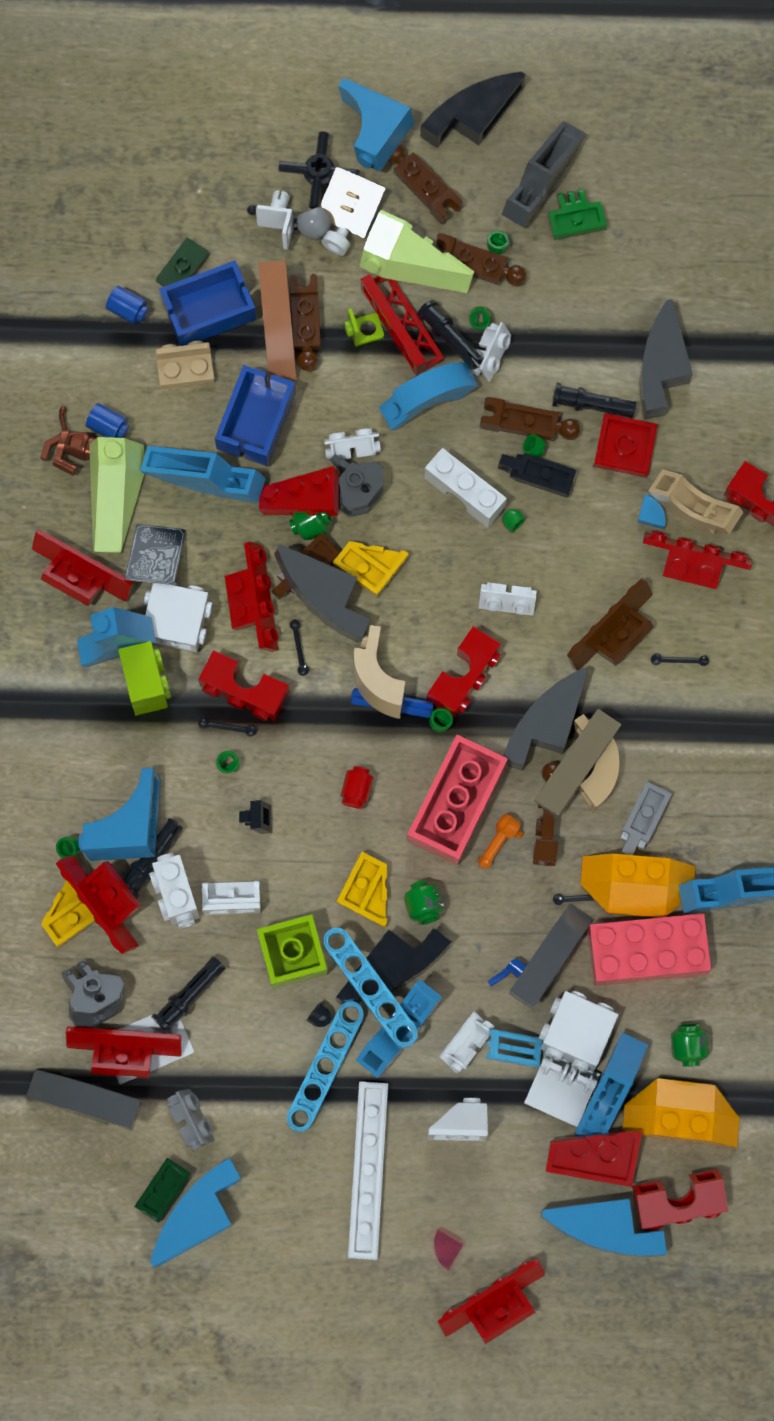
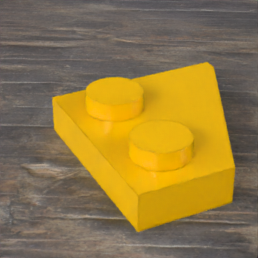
[333,541,409,597]
[335,852,387,928]
[41,881,95,948]

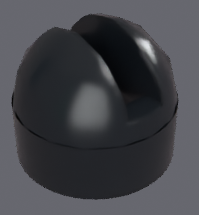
[307,1002,331,1027]

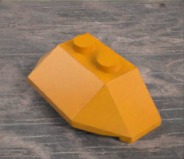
[580,854,696,918]
[622,1078,740,1148]

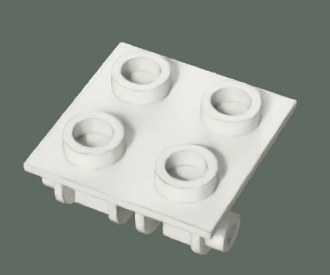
[524,1055,600,1127]

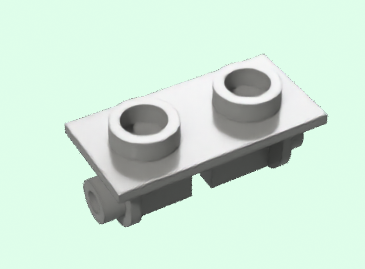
[167,1089,215,1151]

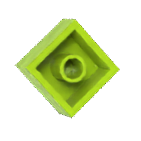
[118,641,171,716]
[257,914,328,989]

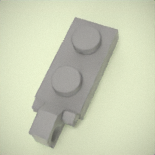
[620,781,672,855]

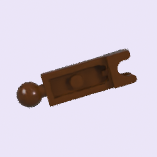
[388,144,463,224]
[436,233,527,287]
[290,274,321,372]
[480,397,580,441]
[533,762,559,866]

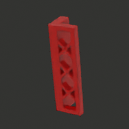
[361,274,444,376]

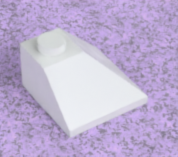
[427,1098,488,1141]

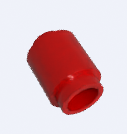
[340,766,374,809]

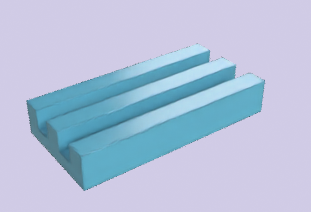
[486,1029,542,1068]

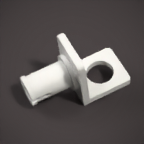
[256,190,294,250]

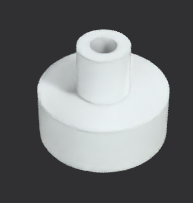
[322,227,350,256]

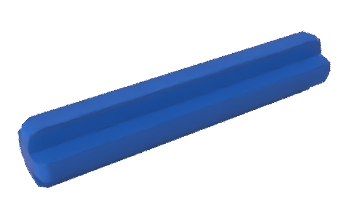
[351,688,434,718]

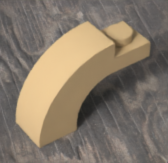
[648,469,743,534]
[353,625,406,719]
[572,714,620,813]

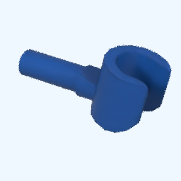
[488,959,526,987]

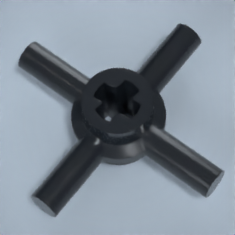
[279,131,360,209]

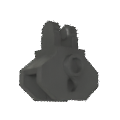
[323,454,383,518]
[62,960,124,1027]

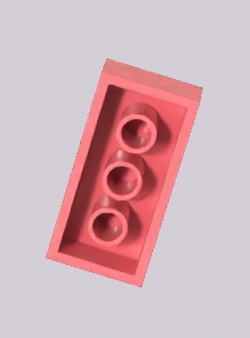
[407,735,508,865]
[587,914,711,986]

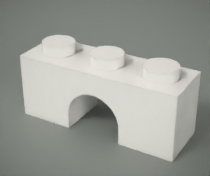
[424,448,507,528]

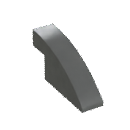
[501,121,586,228]
[639,299,693,420]
[274,544,370,643]
[503,668,588,771]
[509,904,593,1010]
[26,1070,142,1131]

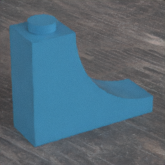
[338,78,414,171]
[77,607,156,667]
[78,768,161,861]
[575,1032,648,1136]

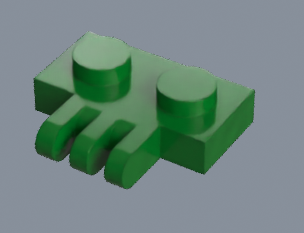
[548,189,607,240]

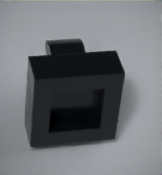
[239,800,272,834]

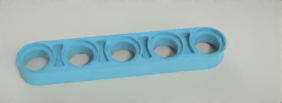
[324,928,418,1048]
[287,1001,364,1133]

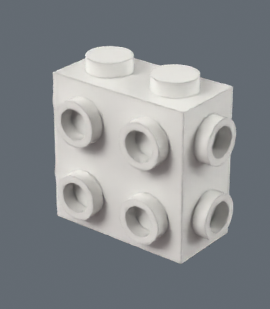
[144,583,213,652]
[149,853,200,929]
[539,991,619,1073]

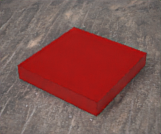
[593,413,658,478]

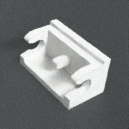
[202,881,261,915]

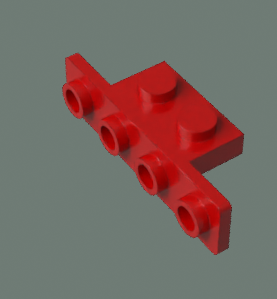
[32,530,133,606]
[643,530,752,590]
[224,541,278,652]
[56,856,142,954]
[66,1026,182,1078]
[437,1259,545,1344]

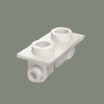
[470,322,512,382]
[323,428,381,460]
[478,582,537,615]
[439,1012,494,1073]

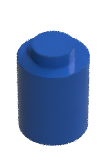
[105,285,149,325]
[86,403,130,438]

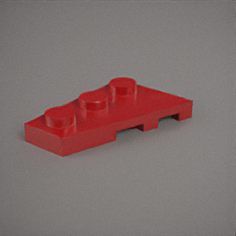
[259,466,339,516]
[545,1128,642,1187]

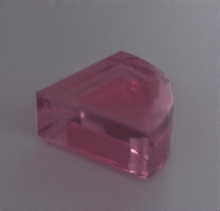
[434,1230,463,1270]

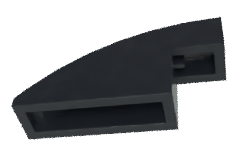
[420,71,526,149]
[336,928,452,1005]

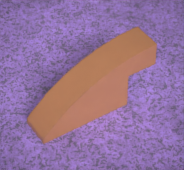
[258,260,297,384]

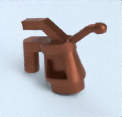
[40,406,97,476]

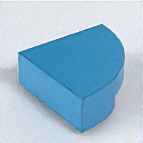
[637,494,666,530]

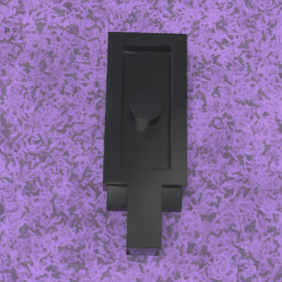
[498,453,576,498]

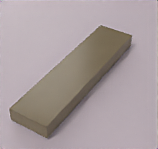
[534,709,622,817]

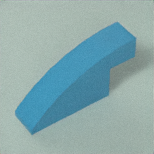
[140,446,266,503]
[679,867,774,913]
[150,1158,242,1268]
[540,1199,667,1257]

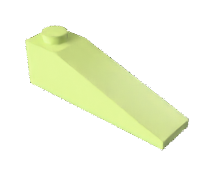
[359,210,474,293]
[89,437,144,553]

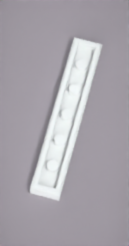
[348,1082,388,1260]

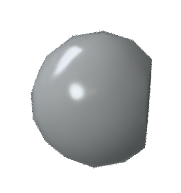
[297,207,331,240]

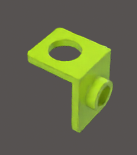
[344,308,384,346]

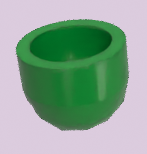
[487,231,509,255]
[469,306,491,330]
[522,434,547,457]
[502,509,526,533]
[429,708,453,733]
[216,751,239,774]
[56,836,80,858]

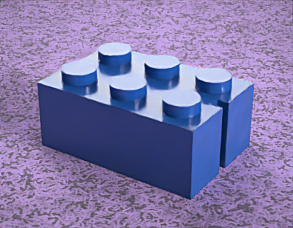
[159,260,256,346]
[215,365,296,467]

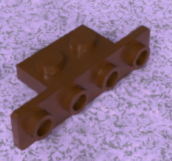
[567,578,654,671]

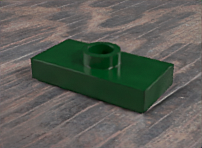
[156,238,209,287]
[134,1158,192,1223]

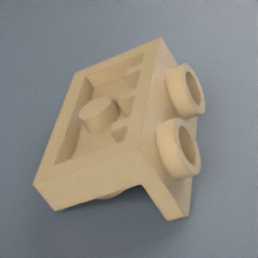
[155,341,215,389]

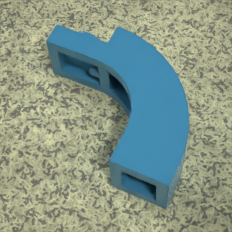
[379,362,479,430]
[356,979,442,1078]

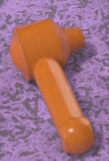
[478,814,523,869]

